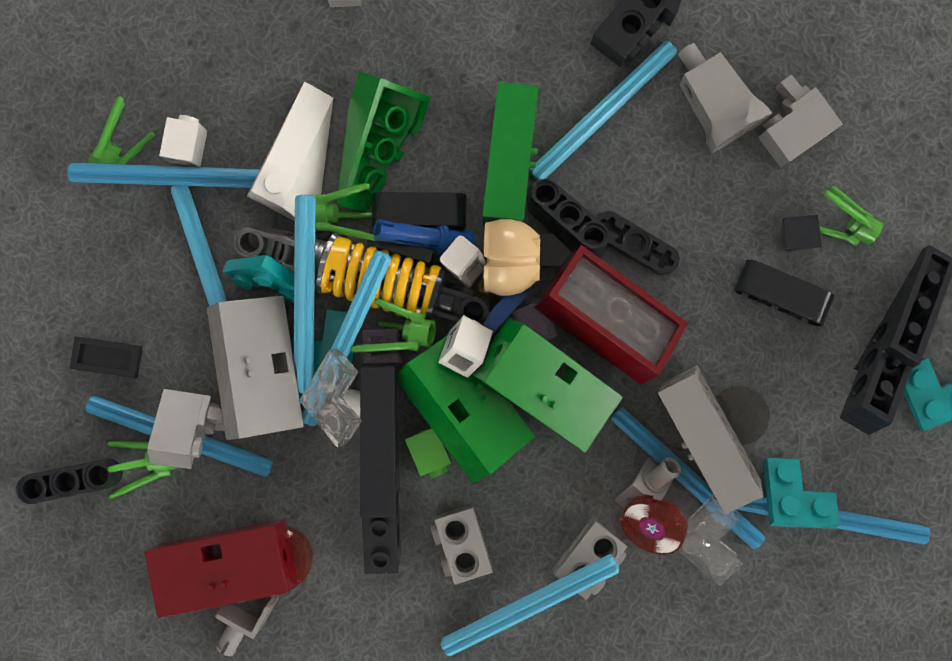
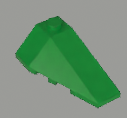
[337,71,431,212]

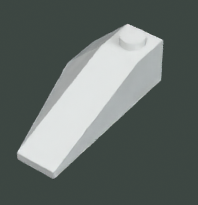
[247,82,333,221]

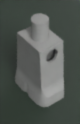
[678,43,772,154]

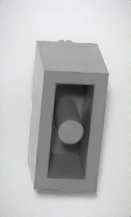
[758,75,843,168]
[147,389,225,469]

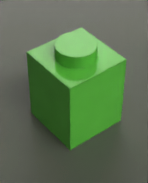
[405,428,452,479]

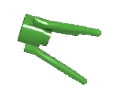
[88,96,155,165]
[315,183,375,241]
[819,186,883,246]
[350,298,436,352]
[107,441,178,499]

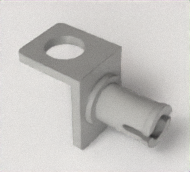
[614,457,681,520]
[215,595,280,656]

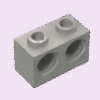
[431,504,493,585]
[552,517,628,600]

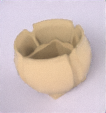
[484,219,540,296]

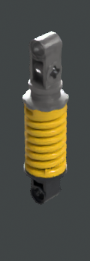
[234,224,491,324]

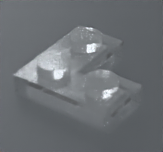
[299,350,362,447]
[670,494,743,586]

